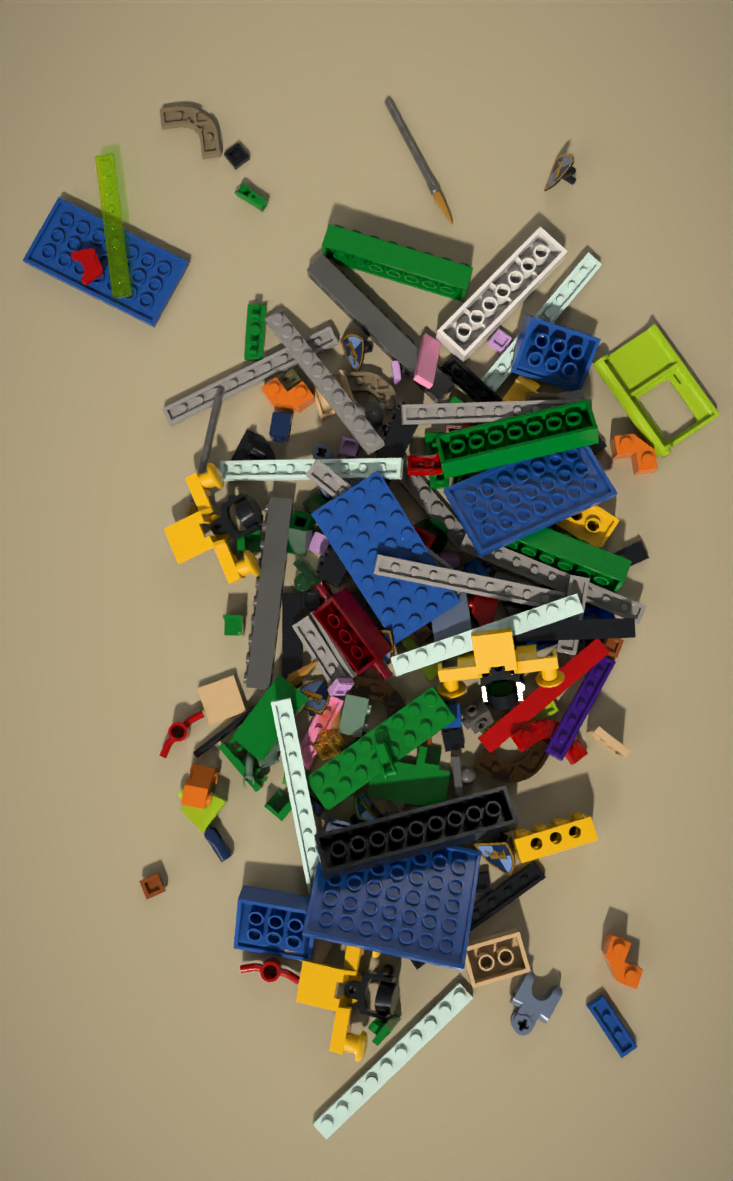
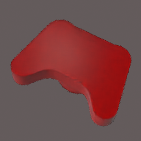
[71,248,104,285]

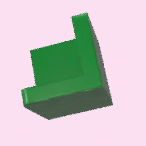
[237,530,262,553]
[223,615,245,636]
[416,746,442,770]
[264,791,292,821]

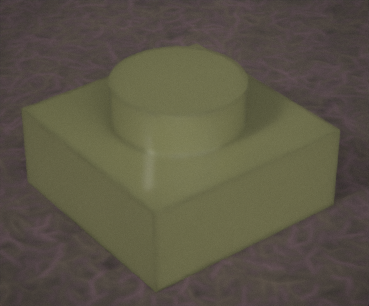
[278,368,302,392]

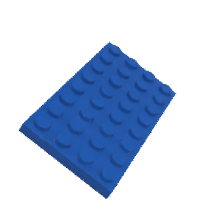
[23,197,189,328]
[443,446,618,557]
[311,470,460,644]

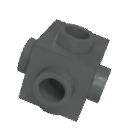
[460,699,494,734]

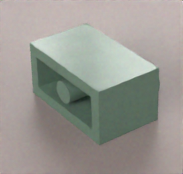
[338,694,372,737]

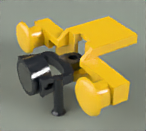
[164,463,263,584]
[438,628,565,710]
[296,945,399,1062]

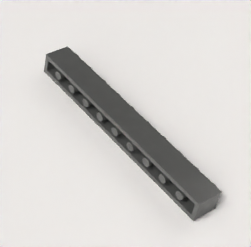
[307,255,454,404]
[243,497,294,690]

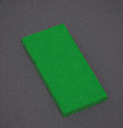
[232,675,310,762]
[367,762,451,807]

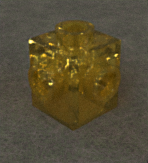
[313,727,344,762]

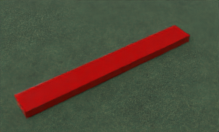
[478,639,610,753]

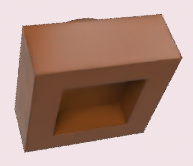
[603,638,624,659]
[139,872,166,899]

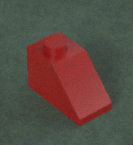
[468,595,498,627]

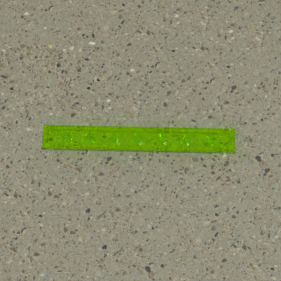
[95,153,132,299]

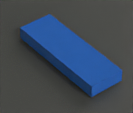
[586,994,638,1058]

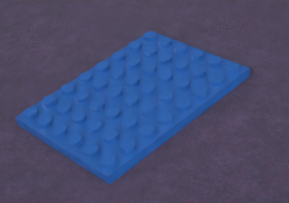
[302,818,482,971]

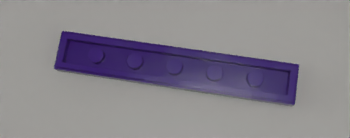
[544,656,616,761]

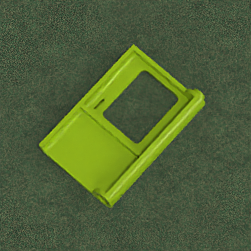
[593,324,720,458]

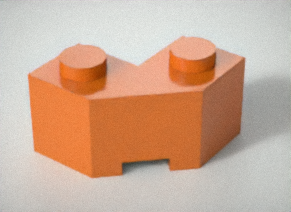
[261,377,315,413]
[610,434,658,476]
[181,764,219,809]
[601,932,643,989]

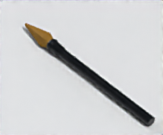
[193,660,318,758]

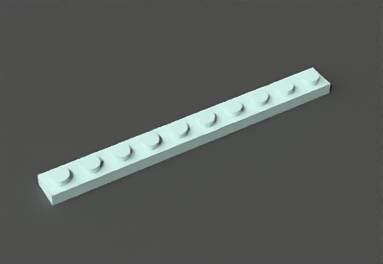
[481,252,602,392]
[219,458,404,481]
[391,594,584,676]
[271,697,319,894]
[313,982,473,1140]

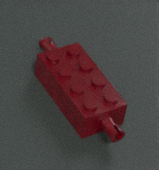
[312,580,393,681]

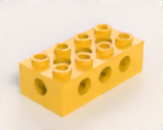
[551,505,620,548]
[510,812,598,863]

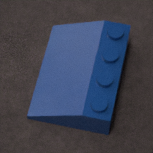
[511,313,601,391]
[234,885,315,961]

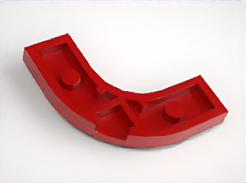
[408,425,461,476]
[510,719,588,765]

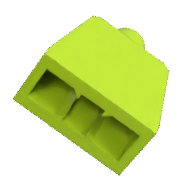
[177,787,227,833]

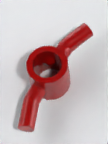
[159,710,205,758]
[240,958,300,984]

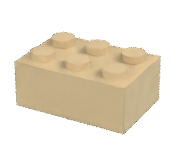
[465,928,531,988]

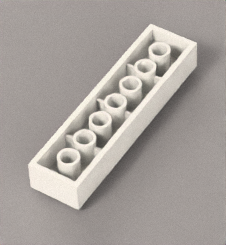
[436,227,568,363]

